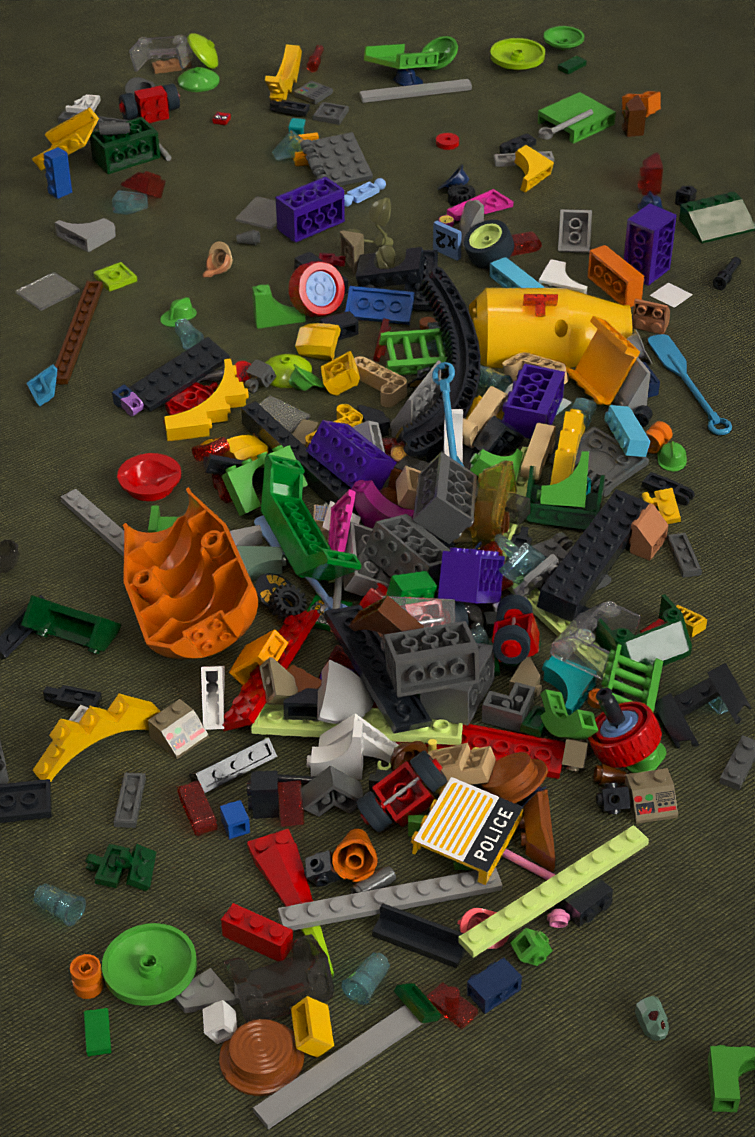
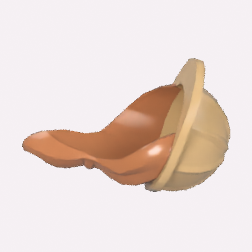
[202,241,233,278]

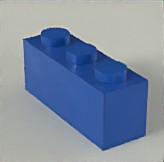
[43,147,72,199]

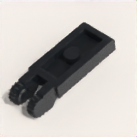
[641,472,695,506]

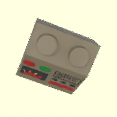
[148,699,209,759]
[625,768,678,824]

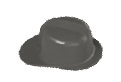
[125,77,155,97]

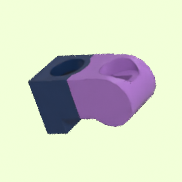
[112,384,144,417]

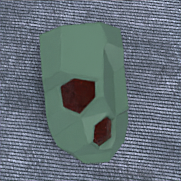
[635,996,669,1041]

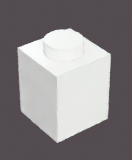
[203,1000,237,1044]

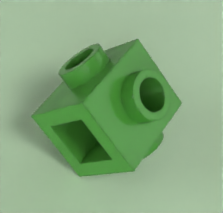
[510,928,553,966]

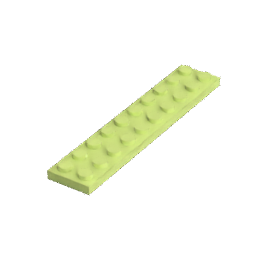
[251,703,463,745]

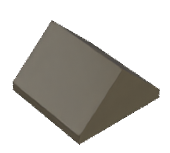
[340,230,364,274]

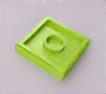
[93,262,137,292]

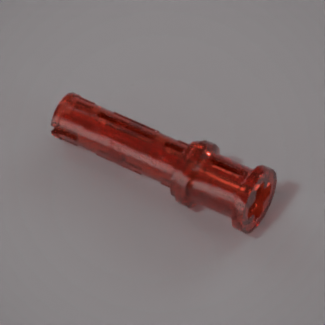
[307,45,324,72]

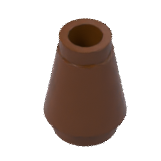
[593,764,626,785]

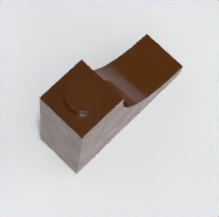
[349,595,424,635]

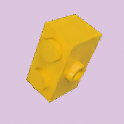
[291,996,334,1058]

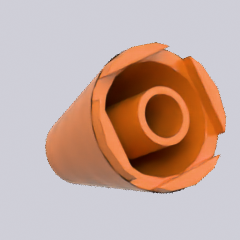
[332,829,378,882]

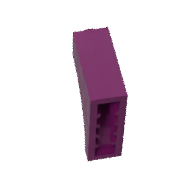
[350,480,414,528]

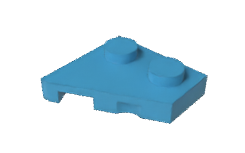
[27,364,57,406]

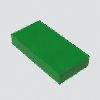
[84,1008,112,1057]

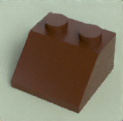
[622,95,647,137]

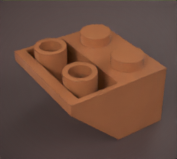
[632,299,670,334]
[629,503,669,561]

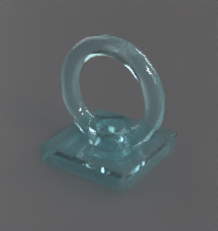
[494,534,547,585]

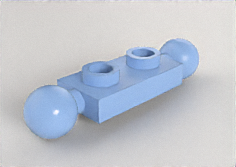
[344,178,386,207]

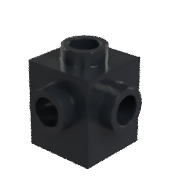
[596,782,630,814]
[304,850,341,887]

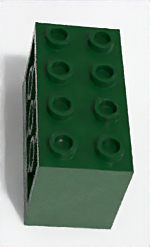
[90,117,160,174]

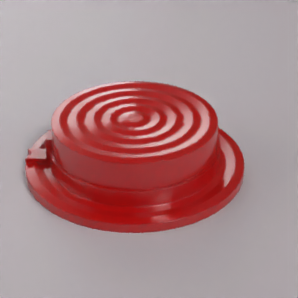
[117,453,181,501]

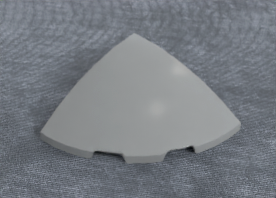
[459,200,484,248]
[318,660,374,724]

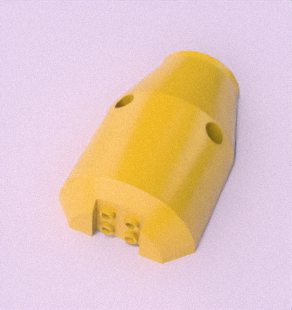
[469,288,632,368]

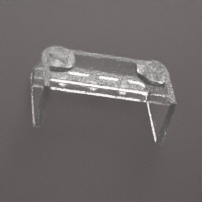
[129,35,195,71]
[550,601,641,679]

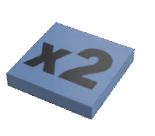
[433,221,462,261]

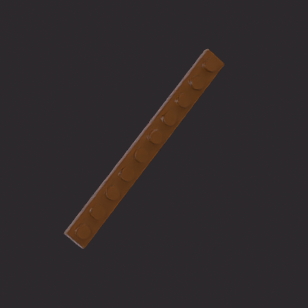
[55,281,103,385]

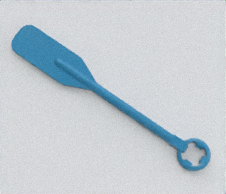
[647,334,732,435]
[432,362,464,466]

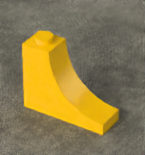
[514,145,554,193]

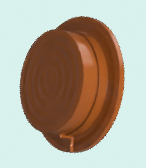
[480,752,548,803]
[219,1019,304,1096]

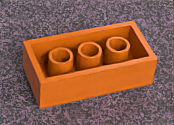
[588,245,644,307]

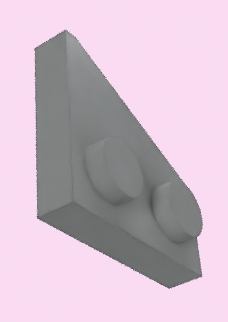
[173,968,236,1013]

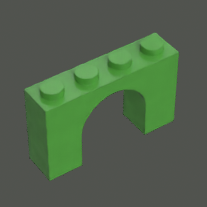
[221,445,308,516]
[708,1045,755,1112]

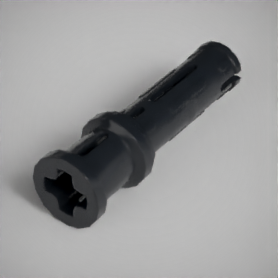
[713,257,741,290]

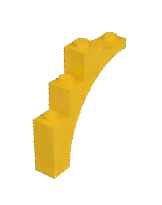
[265,44,302,102]
[164,359,249,441]
[550,409,585,485]
[33,694,161,781]

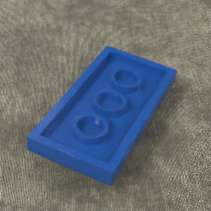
[345,286,415,325]

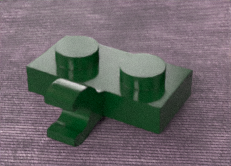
[85,844,130,888]
[115,844,157,892]

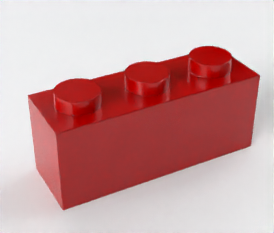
[221,903,294,963]

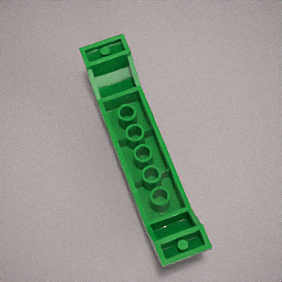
[261,454,362,581]

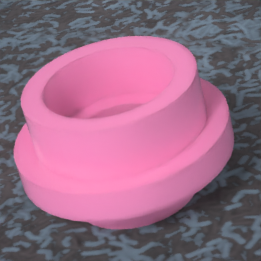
[547,909,570,928]

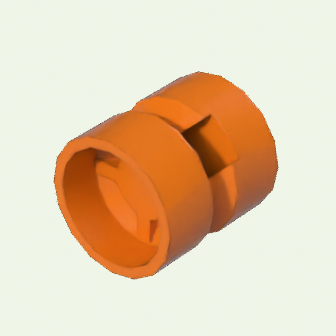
[645,421,673,454]
[70,954,104,999]

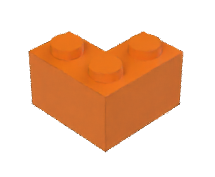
[622,91,661,117]

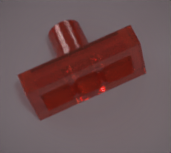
[523,294,558,317]
[278,780,304,826]
[427,982,478,1029]

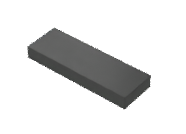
[667,533,702,578]
[114,772,146,828]

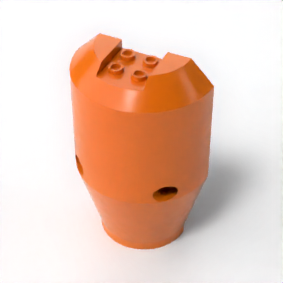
[123,487,258,659]

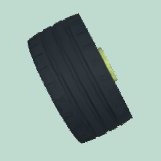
[464,219,515,269]

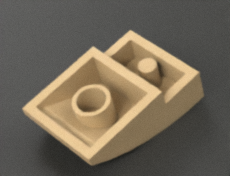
[428,743,496,784]

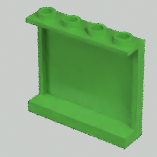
[364,44,439,69]
[538,92,616,144]

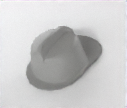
[627,329,652,364]

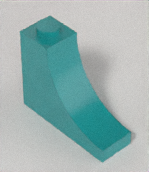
[542,653,598,715]

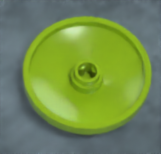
[490,38,545,70]

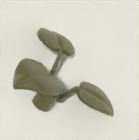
[347,198,395,269]

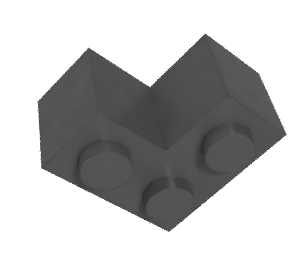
[482,682,535,733]
[301,766,363,817]

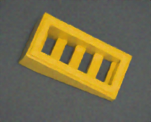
[676,605,707,637]

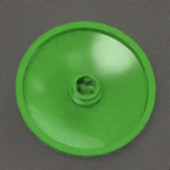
[102,923,197,1006]

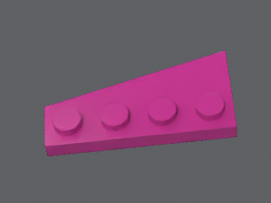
[447,189,513,221]
[328,489,356,552]

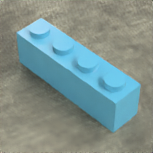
[490,257,544,288]
[605,405,651,457]

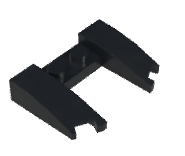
[655,663,751,749]

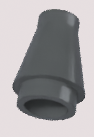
[237,229,260,245]

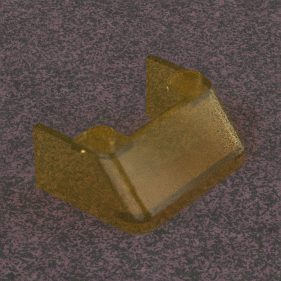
[468,460,517,552]

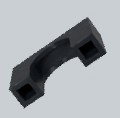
[356,247,425,288]

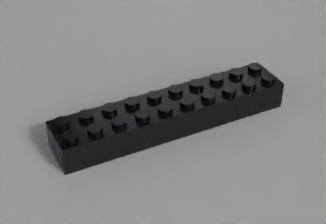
[536,489,650,623]

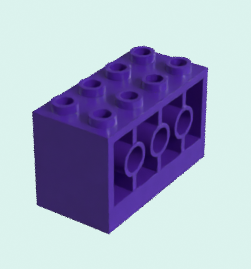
[275,177,345,242]
[624,204,676,286]
[502,364,565,439]
[306,420,397,490]
[438,547,505,603]

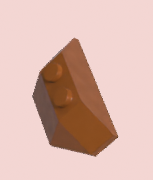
[519,789,555,872]

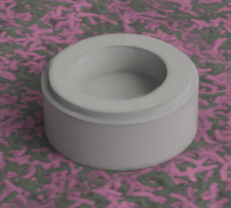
[538,127,553,139]

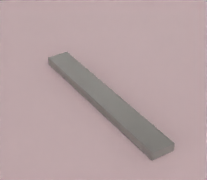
[360,79,472,103]
[253,1005,423,1129]

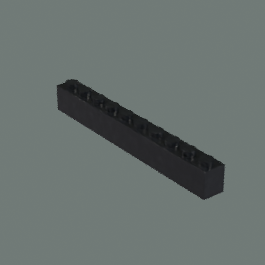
[241,401,358,515]

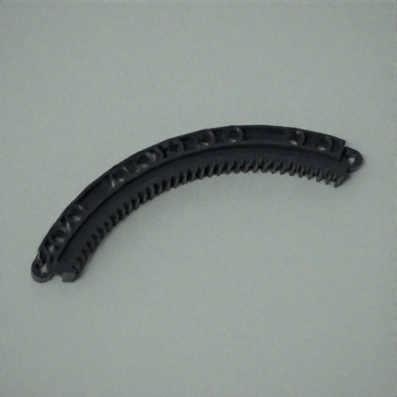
[395,266,481,459]

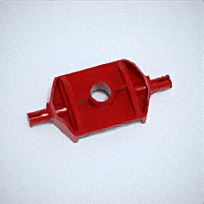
[163,382,219,424]

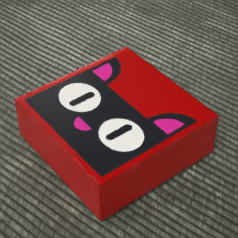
[213,112,231,125]

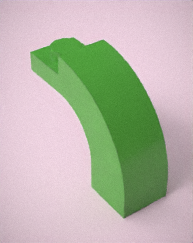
[541,690,598,740]

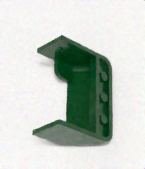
[524,466,606,529]
[595,594,692,676]
[22,595,122,654]

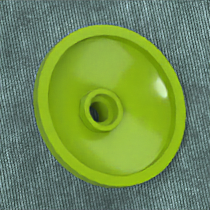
[187,33,218,69]
[265,354,312,388]

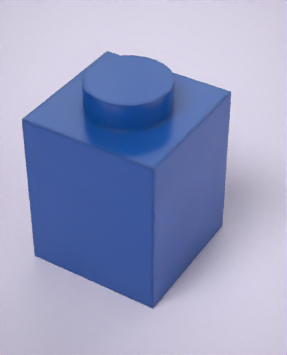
[220,800,250,839]

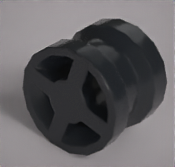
[634,405,653,427]

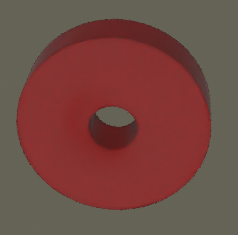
[436,133,459,150]

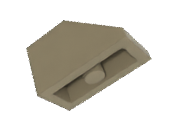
[259,657,298,705]
[509,657,542,698]
[562,738,590,771]

